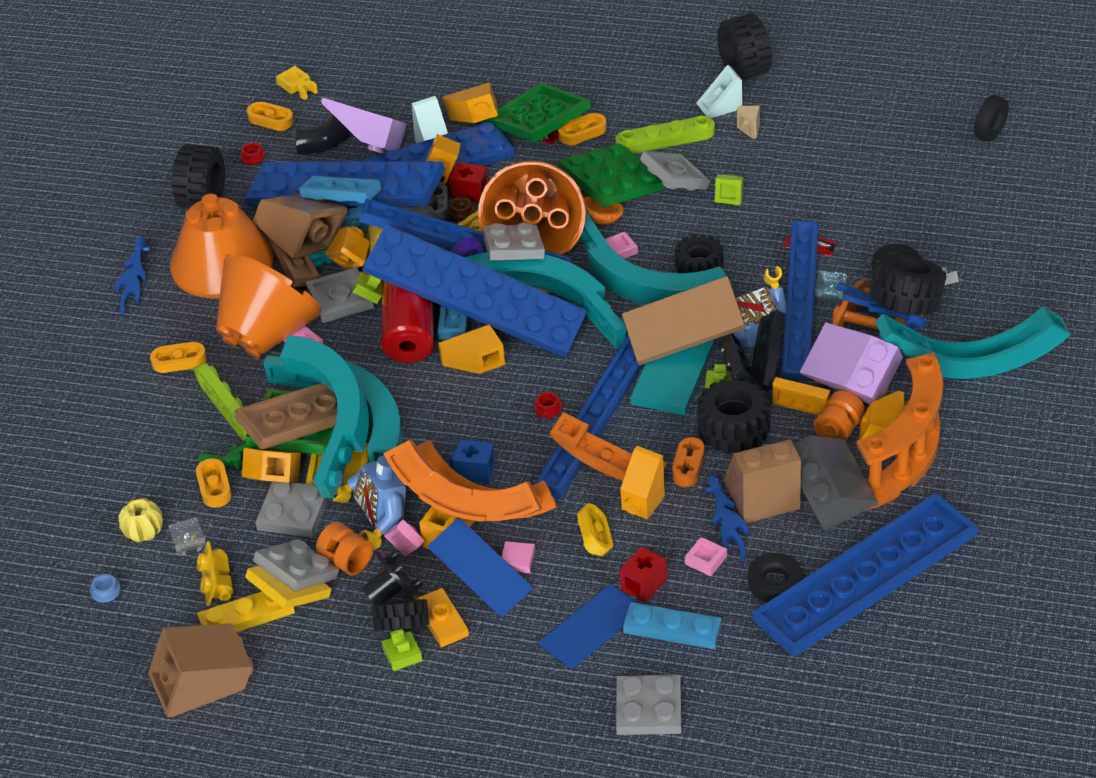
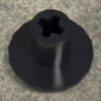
[362,549,423,604]

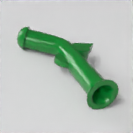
[198,442,257,472]

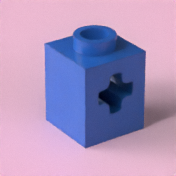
[450,439,496,484]

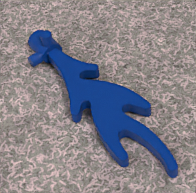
[115,237,150,315]
[836,282,926,330]
[704,475,749,562]

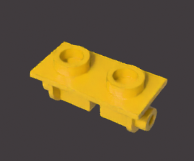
[197,541,233,606]

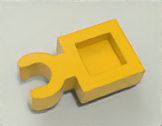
[276,66,318,100]

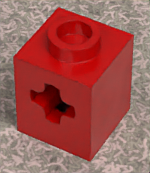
[447,162,488,202]
[620,547,667,603]

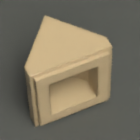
[737,105,760,139]

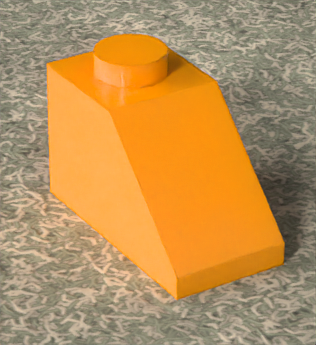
[442,82,498,123]
[324,226,370,270]
[620,446,665,520]

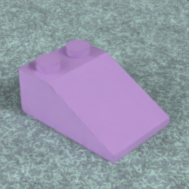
[321,98,407,154]
[800,322,903,405]

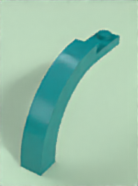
[578,212,732,305]
[464,252,627,349]
[875,306,1071,379]
[279,335,369,499]
[264,355,403,462]

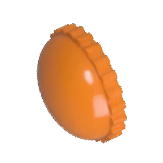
[584,196,624,225]

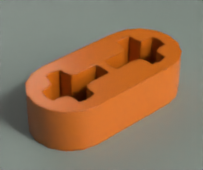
[672,437,705,487]

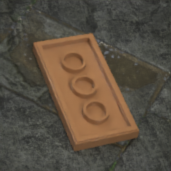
[622,276,745,366]
[235,383,337,450]

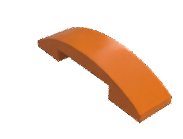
[550,412,667,481]

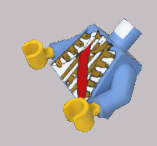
[733,266,787,347]
[333,456,406,550]

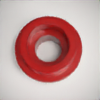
[240,143,265,165]
[534,392,562,418]

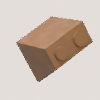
[253,194,348,258]
[724,439,801,523]
[148,623,253,717]

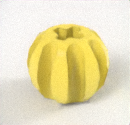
[119,498,163,543]

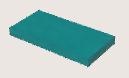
[630,338,717,415]

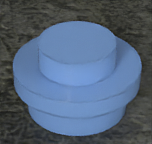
[90,574,121,603]

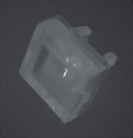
[168,517,206,556]

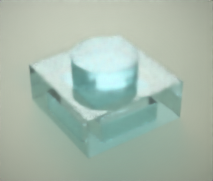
[815,271,847,300]

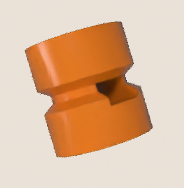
[814,390,865,442]
[316,521,373,576]

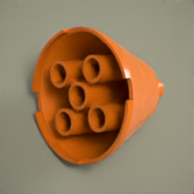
[478,161,586,255]
[170,194,275,298]
[216,254,322,359]

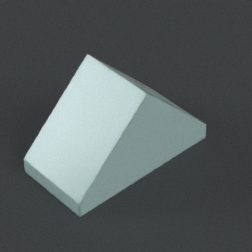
[696,65,742,118]
[412,96,448,143]

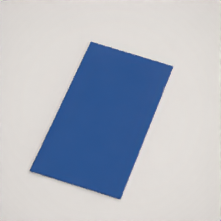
[427,517,533,618]
[537,584,637,670]

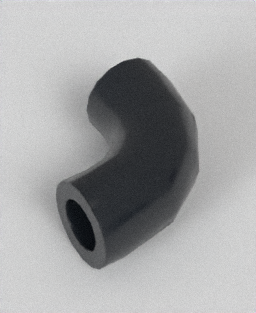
[296,113,350,154]

